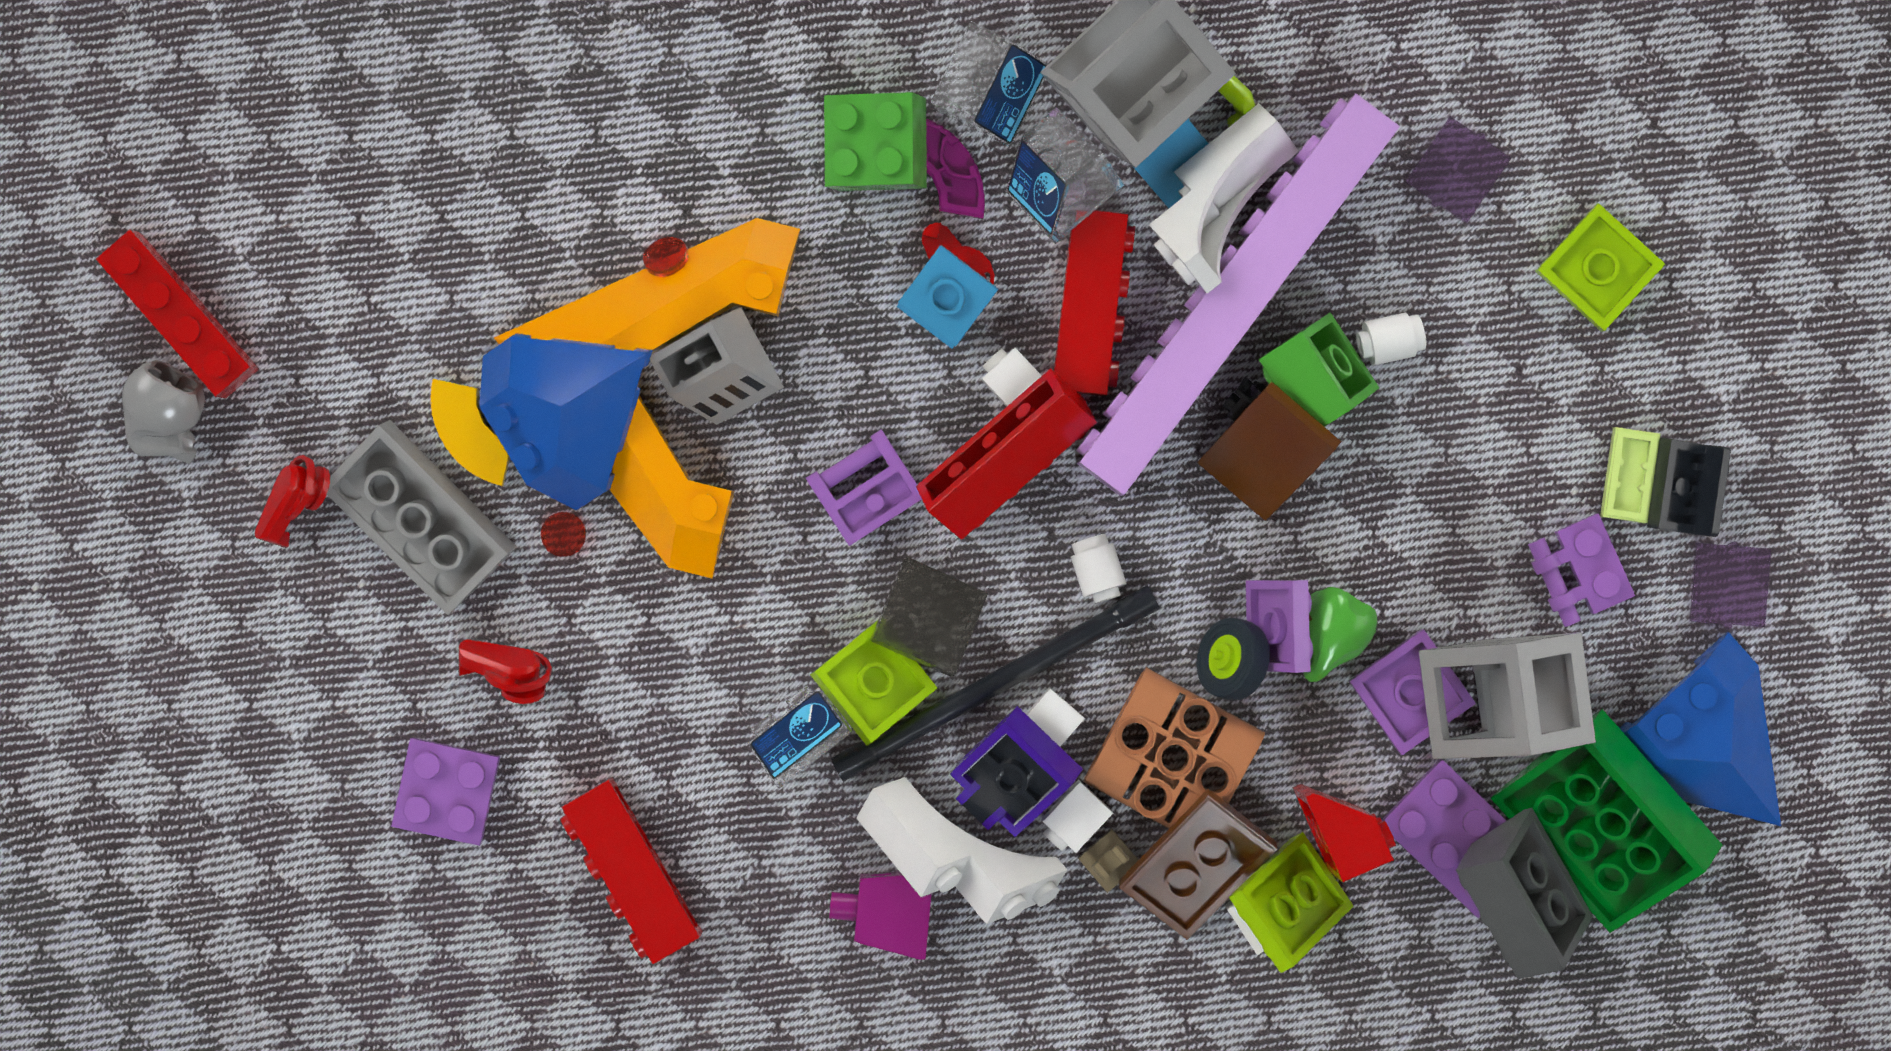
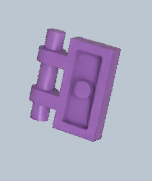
[1528,513,1635,627]

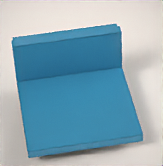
[1134,118,1209,208]
[896,245,999,349]

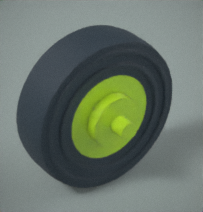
[1196,618,1270,700]

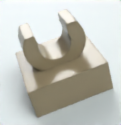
[1077,828,1139,893]

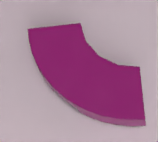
[926,119,985,219]

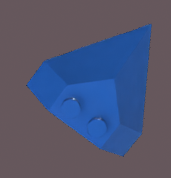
[479,334,653,510]
[1620,632,1781,826]

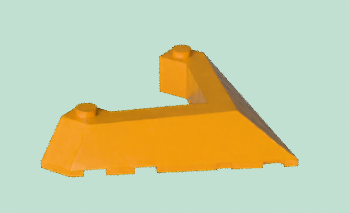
[494,218,800,579]

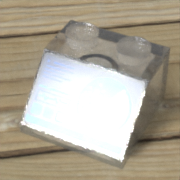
[930,20,1048,148]
[1006,107,1125,244]
[747,685,853,789]

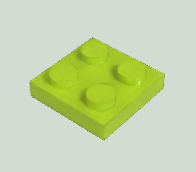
[1535,203,1665,332]
[810,618,937,746]

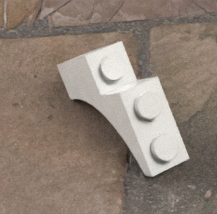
[1149,103,1299,294]
[856,777,1067,924]

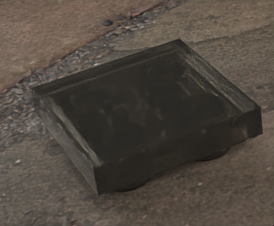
[870,557,988,677]

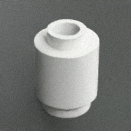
[1356,313,1426,366]
[1071,534,1126,604]

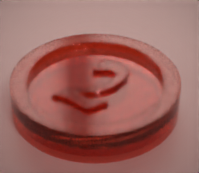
[643,237,689,277]
[541,512,587,557]

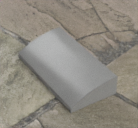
[327,420,517,615]

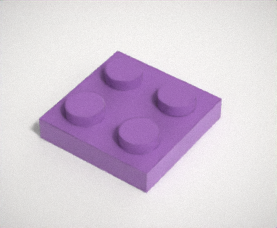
[1246,580,1313,673]
[1348,629,1476,755]
[391,737,501,846]

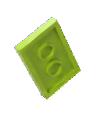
[1229,832,1354,973]

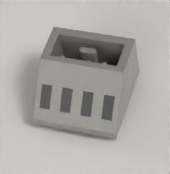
[650,307,784,425]

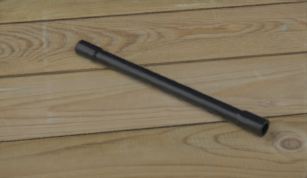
[831,585,1160,782]

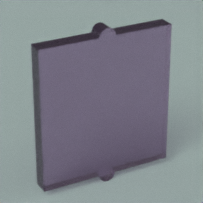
[1405,116,1511,224]
[1689,541,1771,629]

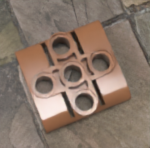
[1083,667,1265,829]

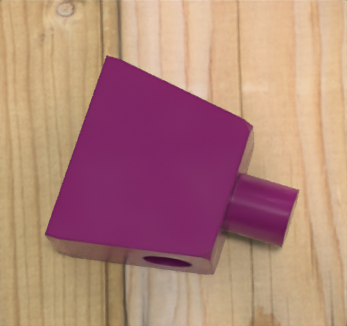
[829,871,932,960]

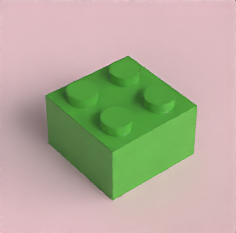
[824,92,927,191]
[1259,312,1380,427]

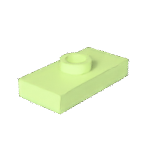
[1600,427,1661,523]

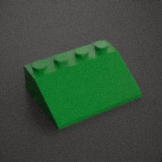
[1491,709,1723,933]

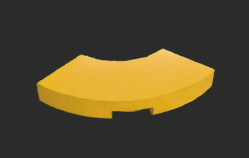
[431,379,510,486]

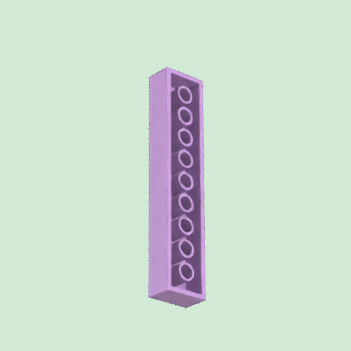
[1075,94,1400,496]

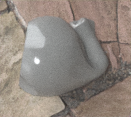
[122,360,205,464]

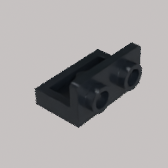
[1647,438,1731,537]

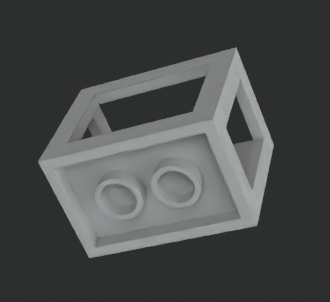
[1040,0,1236,168]
[1419,632,1596,759]

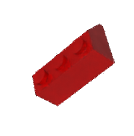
[1292,784,1396,882]

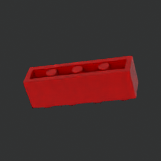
[1054,208,1135,396]
[96,229,259,399]
[916,368,1097,540]
[560,777,703,964]

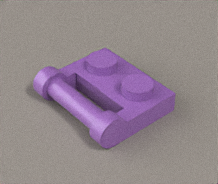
[806,429,922,546]

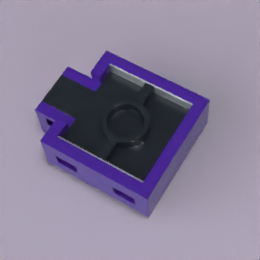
[950,706,1083,837]

